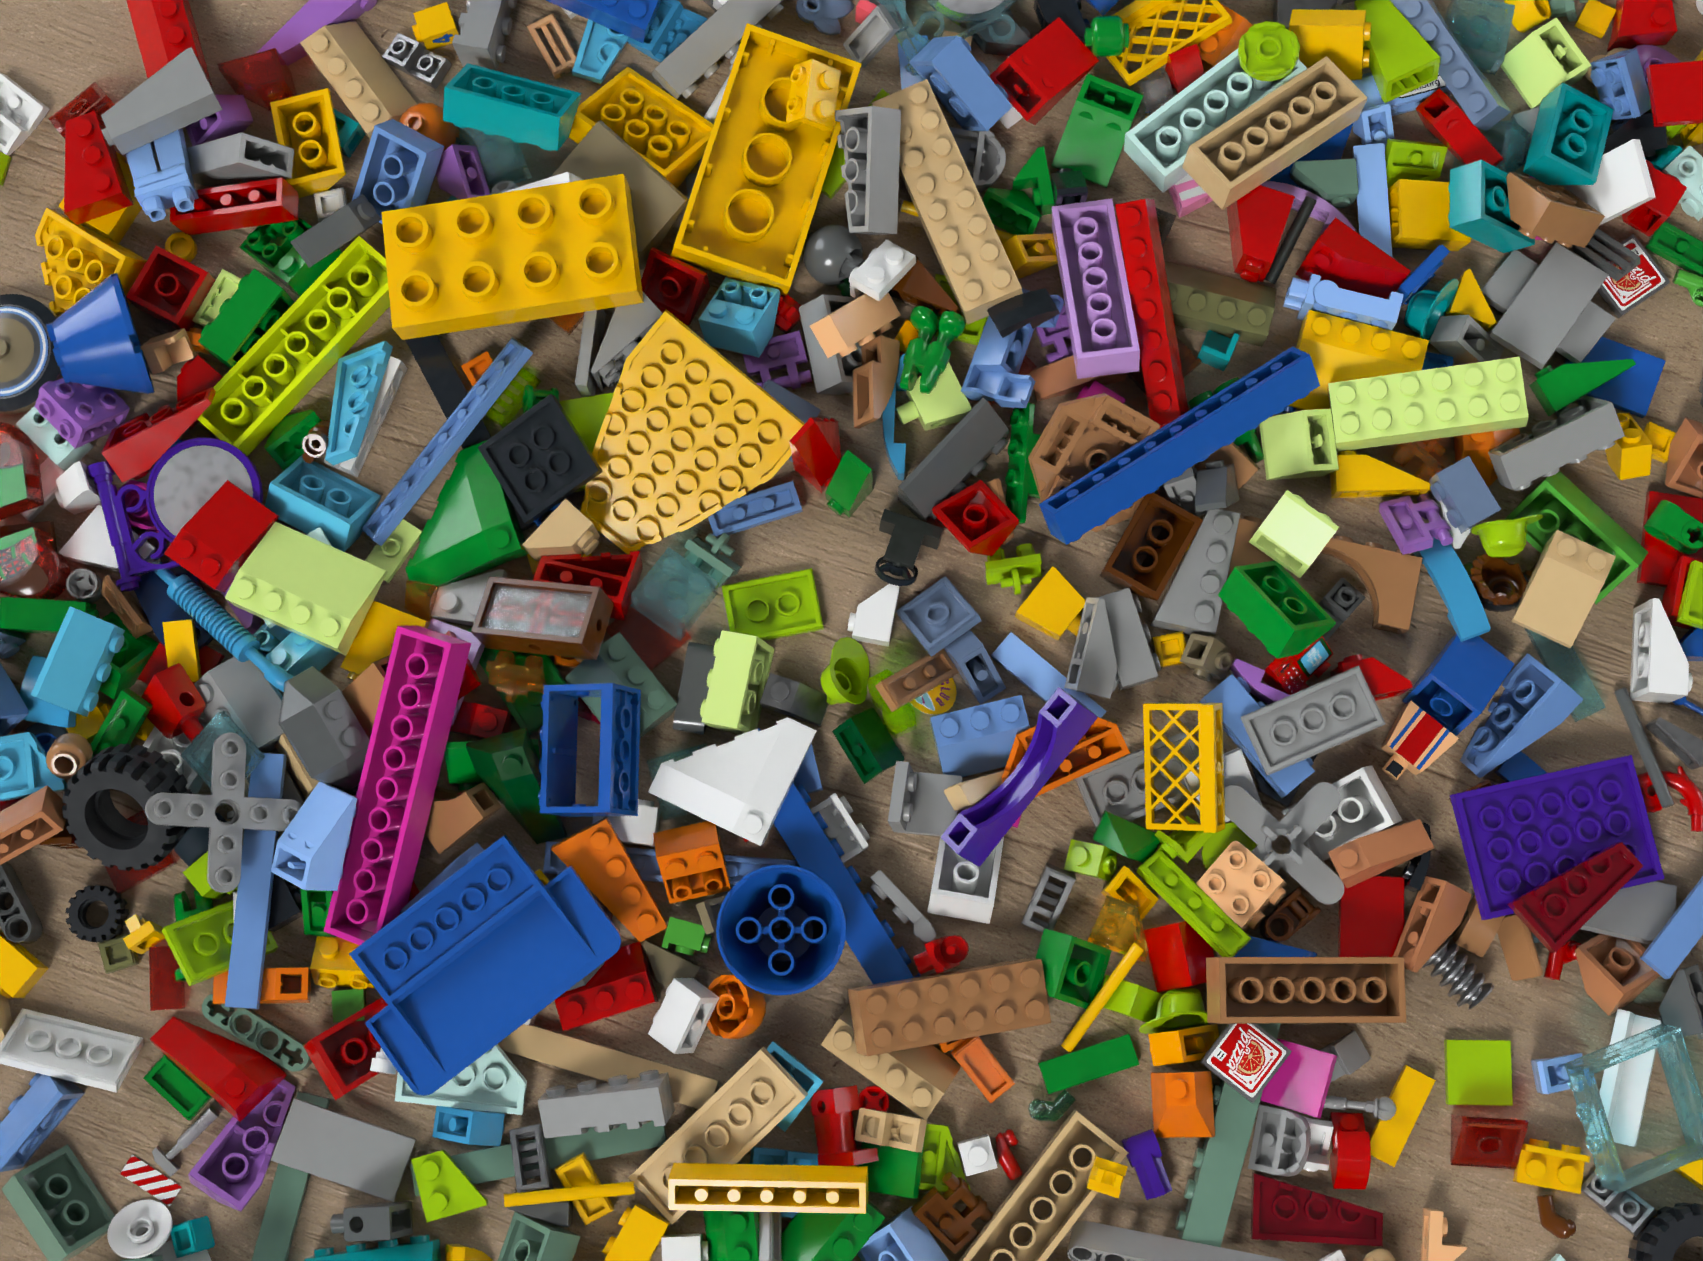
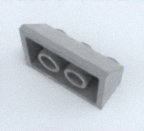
[799,294,862,395]
[194,657,284,763]

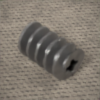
[1423,939,1494,1009]

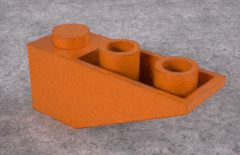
[213,967,311,1004]

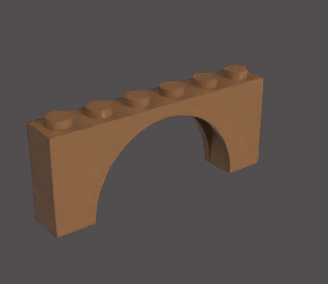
[1227,516,1423,635]
[342,655,502,854]

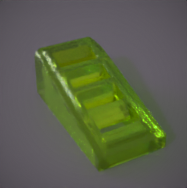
[485,368,541,428]

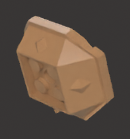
[1028,393,1160,532]

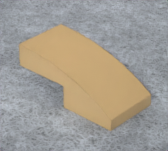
[854,1108,927,1153]

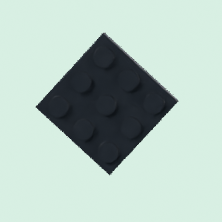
[477,394,603,525]

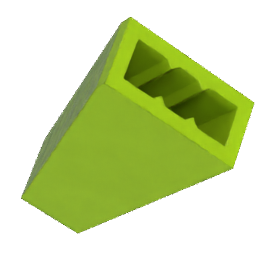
[1354,0,1440,103]

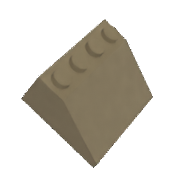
[552,121,689,270]

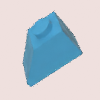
[432,1106,505,1146]

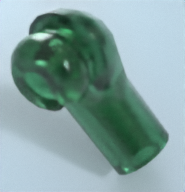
[1028,1089,1076,1122]

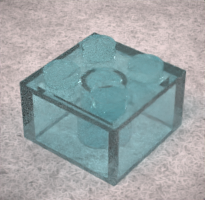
[1445,0,1515,75]
[631,547,719,641]

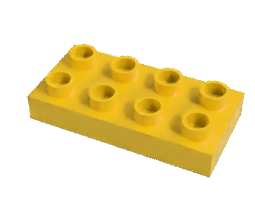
[671,23,862,296]
[381,174,644,340]

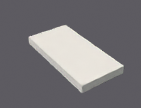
[0,1008,143,1093]

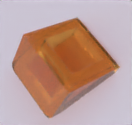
[404,580,437,622]

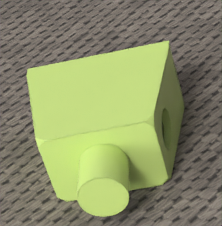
[895,362,972,431]

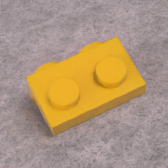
[786,59,841,131]
[310,936,375,989]

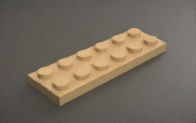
[628,1046,808,1225]

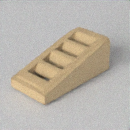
[944,771,1004,811]

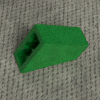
[0,597,100,634]

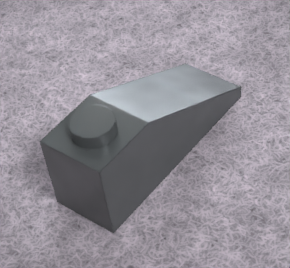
[290,194,381,268]

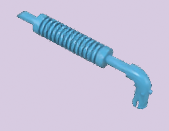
[155,561,294,692]

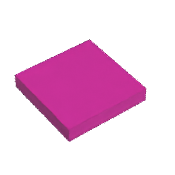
[1260,1038,1337,1119]

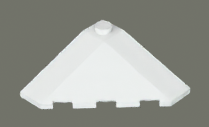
[648,717,817,846]

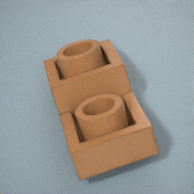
[1453,895,1505,958]

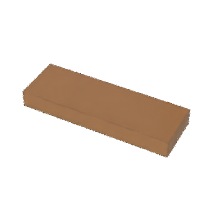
[875,649,959,712]

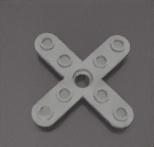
[145,732,302,893]
[1224,782,1344,904]

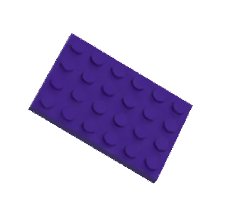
[1450,755,1665,920]

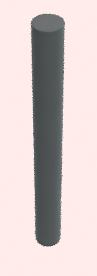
[1614,688,1675,808]

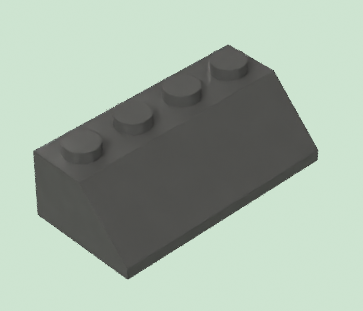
[898,398,1009,523]

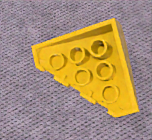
[35,208,147,317]

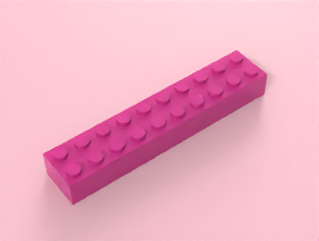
[324,625,471,945]

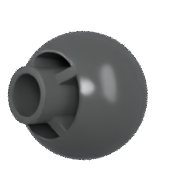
[803,224,865,286]

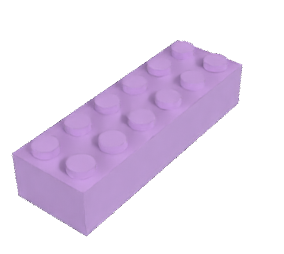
[1052,198,1140,379]

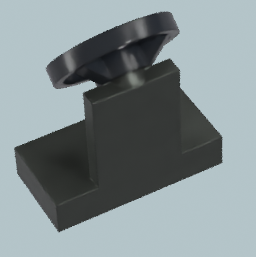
[875,509,943,586]

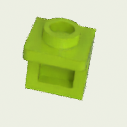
[1154,816,1212,863]
[1064,839,1117,882]

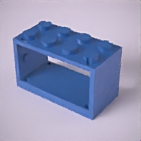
[538,683,641,817]

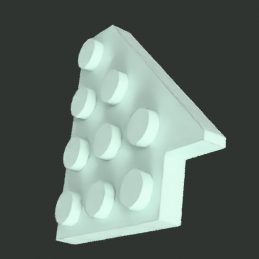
[395,1044,527,1115]

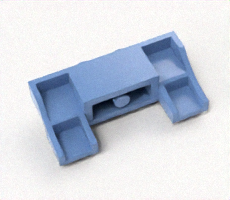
[961,288,1064,408]

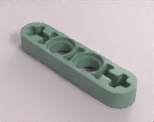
[202,994,312,1072]

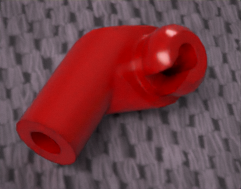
[1544,940,1582,981]
[995,1129,1023,1180]

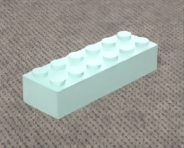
[1124,49,1307,193]

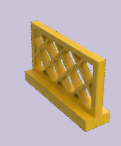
[1106,0,1232,87]
[1143,703,1225,833]

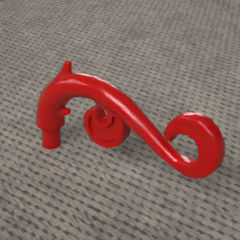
[1637,766,1703,832]

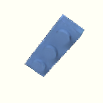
[708,481,803,538]

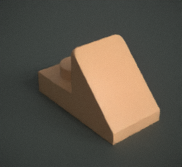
[1421,1208,1467,1261]

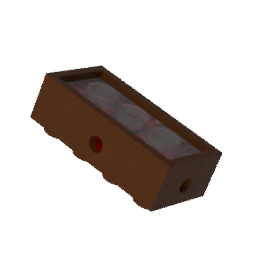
[471,576,614,660]

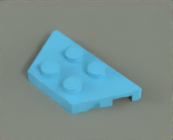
[0,732,67,802]

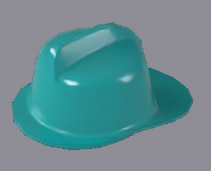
[1404,278,1459,345]

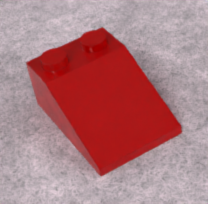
[1295,217,1411,299]
[164,480,279,592]
[303,997,388,1101]

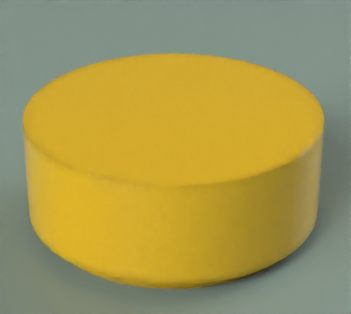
[165,232,198,262]

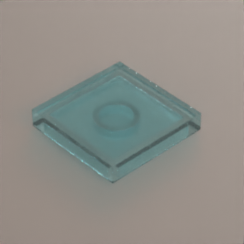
[180,711,265,789]

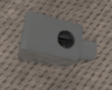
[330,1201,413,1242]

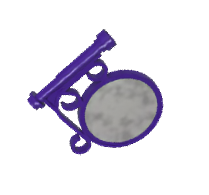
[87,438,263,592]

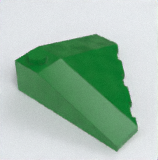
[405,440,529,598]

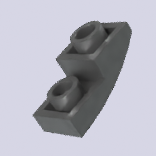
[382,33,452,89]
[1581,1164,1657,1237]

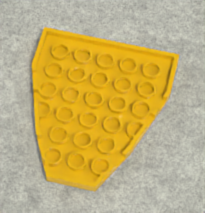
[580,309,805,554]

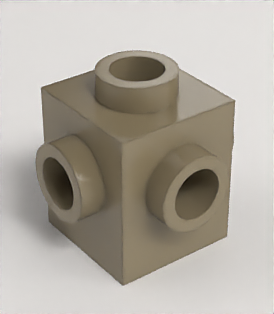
[1180,633,1236,682]

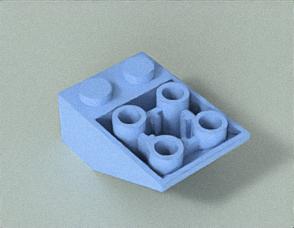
[271,781,357,891]

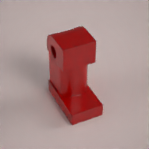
[811,1085,879,1166]

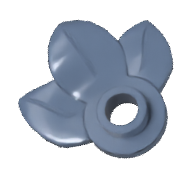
[796,0,854,35]

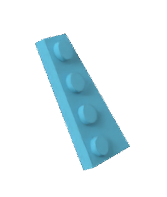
[572,19,629,84]
[325,341,393,465]

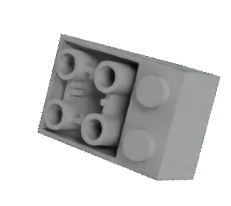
[591,291,663,391]

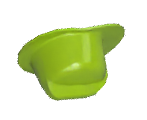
[1470,514,1543,557]
[820,637,869,705]
[1139,988,1209,1034]

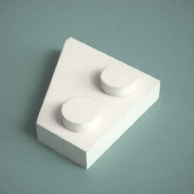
[431,569,508,626]

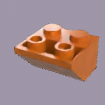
[653,821,731,904]

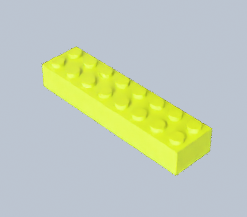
[197,236,390,456]

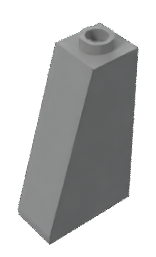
[101,47,223,155]
[187,132,294,186]

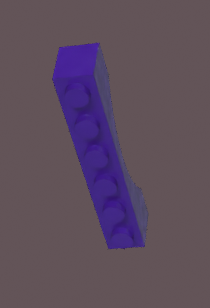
[941,687,1098,867]

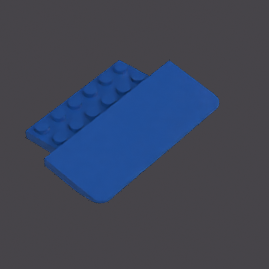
[349,835,621,1096]

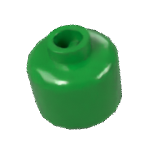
[1084,16,1129,57]

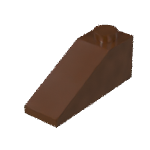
[888,252,963,317]

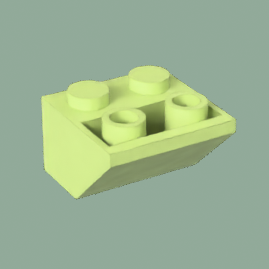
[1498,17,1592,109]
[1260,408,1339,480]
[1249,490,1339,578]

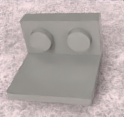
[888,761,963,837]

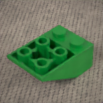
[1051,73,1144,188]
[239,217,342,297]

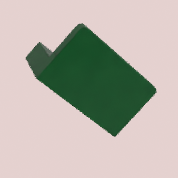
[832,708,905,784]

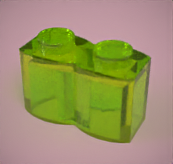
[867,669,916,739]

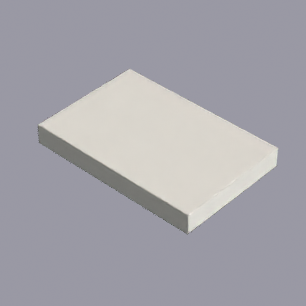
[1564,139,1656,226]

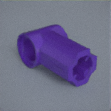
[1122,1129,1173,1200]

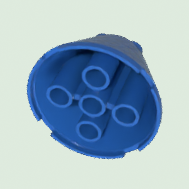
[46,273,155,394]
[716,864,846,996]

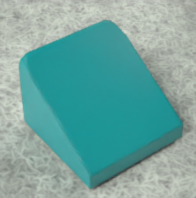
[1645,145,1683,172]
[170,1216,215,1258]

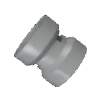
[66,568,103,603]

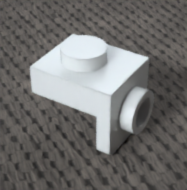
[1303,1117,1334,1172]

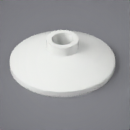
[107,1200,173,1259]

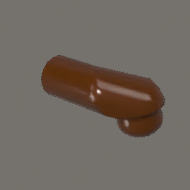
[1537,1195,1576,1239]

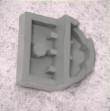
[949,127,1006,192]
[1248,1104,1311,1177]

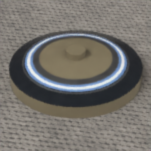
[0,294,63,414]

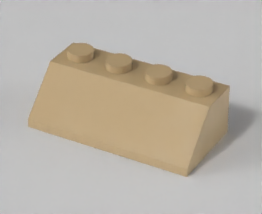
[300,21,417,140]
[821,1003,961,1120]

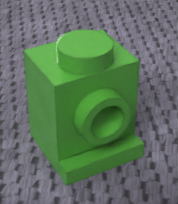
[662,917,712,956]

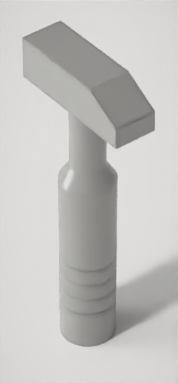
[152,1107,219,1177]

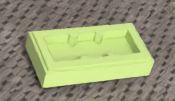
[192,269,241,328]
[365,519,422,583]

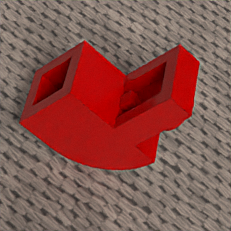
[1329,1112,1371,1189]

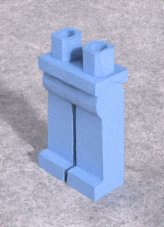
[125,128,199,222]
[1283,274,1404,331]

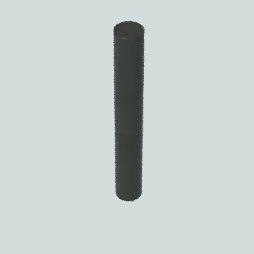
[1265,196,1317,284]

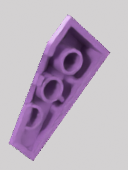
[188,1079,296,1212]

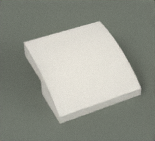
[0,73,50,155]

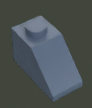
[944,630,1006,705]

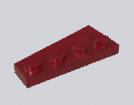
[1507,842,1643,953]
[1250,1172,1383,1247]

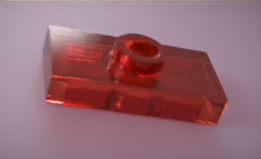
[149,946,185,1011]

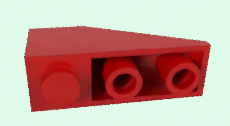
[1415,88,1504,166]

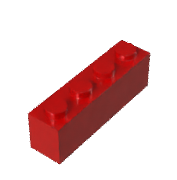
[170,177,299,235]

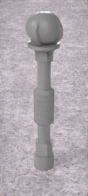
[1324,1095,1396,1121]

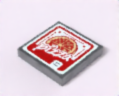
[1598,234,1670,318]
[1200,1023,1292,1103]

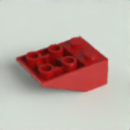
[989,17,1100,125]

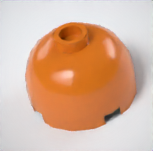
[399,103,460,151]
[707,975,766,1039]

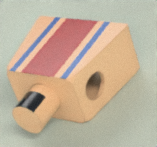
[1381,701,1459,781]

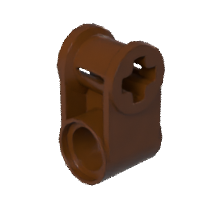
[1260,886,1321,943]

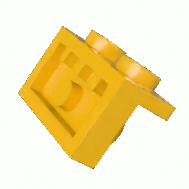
[1513,1138,1591,1194]

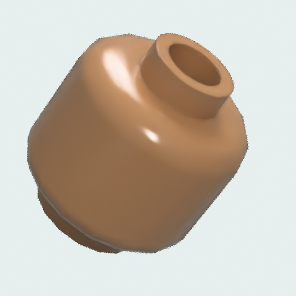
[46,733,93,780]

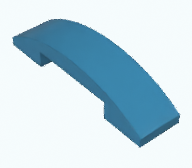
[883,354,906,480]
[1414,537,1491,642]

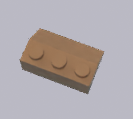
[1506,172,1605,248]

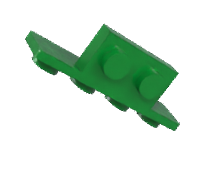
[1005,402,1041,525]

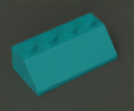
[443,63,581,151]
[304,1234,441,1261]

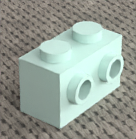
[1662,145,1703,221]
[16,407,94,471]

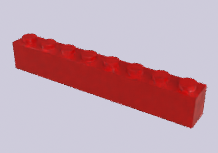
[1115,199,1189,428]

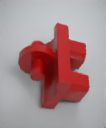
[913,935,969,974]

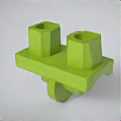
[985,543,1042,595]

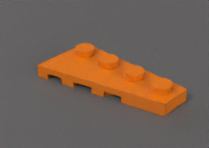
[551,817,668,942]

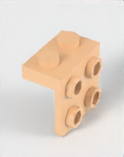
[1196,841,1287,932]

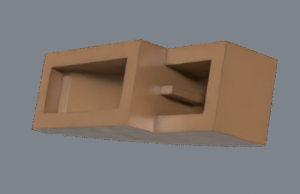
[853,335,900,429]

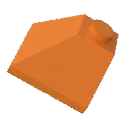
[1151,1071,1215,1138]

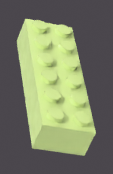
[1328,356,1529,452]

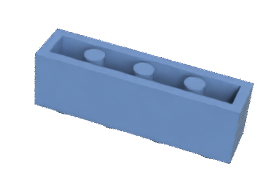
[1199,674,1315,798]

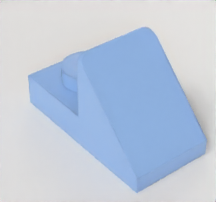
[1353,102,1395,148]
[1531,1053,1588,1094]

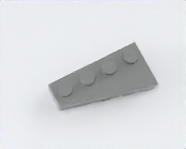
[452,0,518,71]
[835,106,901,235]
[1488,395,1625,491]
[1150,509,1240,636]
[538,1070,675,1138]

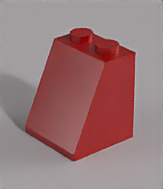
[1227,185,1295,282]

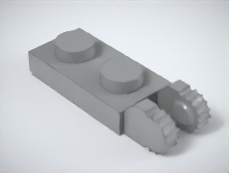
[870,870,937,943]

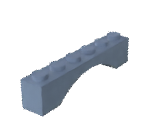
[1390,0,1511,131]

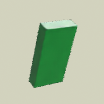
[143,1055,213,1121]

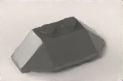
[278,666,370,790]

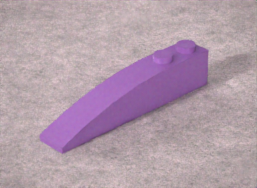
[244,0,377,80]

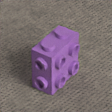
[34,378,130,449]

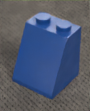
[1402,634,1515,736]

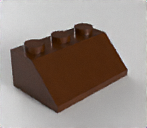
[1100,492,1203,601]

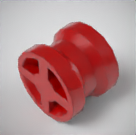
[859,1085,889,1112]

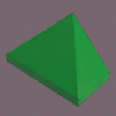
[982,188,1042,235]
[264,409,322,470]
[1092,810,1160,863]

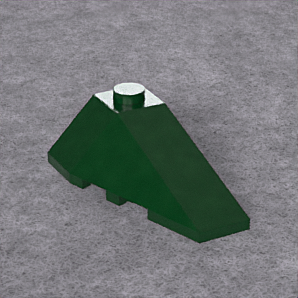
[466,728,567,844]

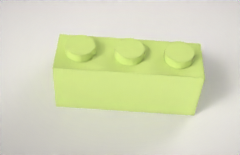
[700,630,775,735]

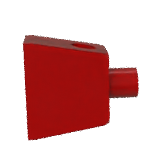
[142,663,207,743]

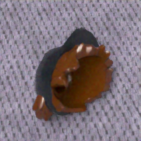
[1463,554,1529,612]

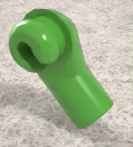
[1673,269,1703,307]

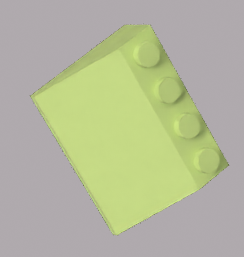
[224,522,387,656]

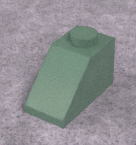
[1290,159,1359,208]

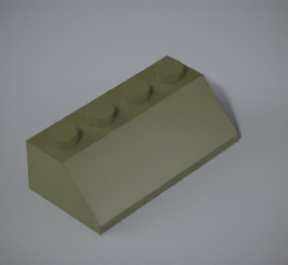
[1164,261,1277,347]

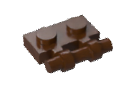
[911,1172,993,1254]

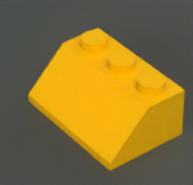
[270,88,346,198]

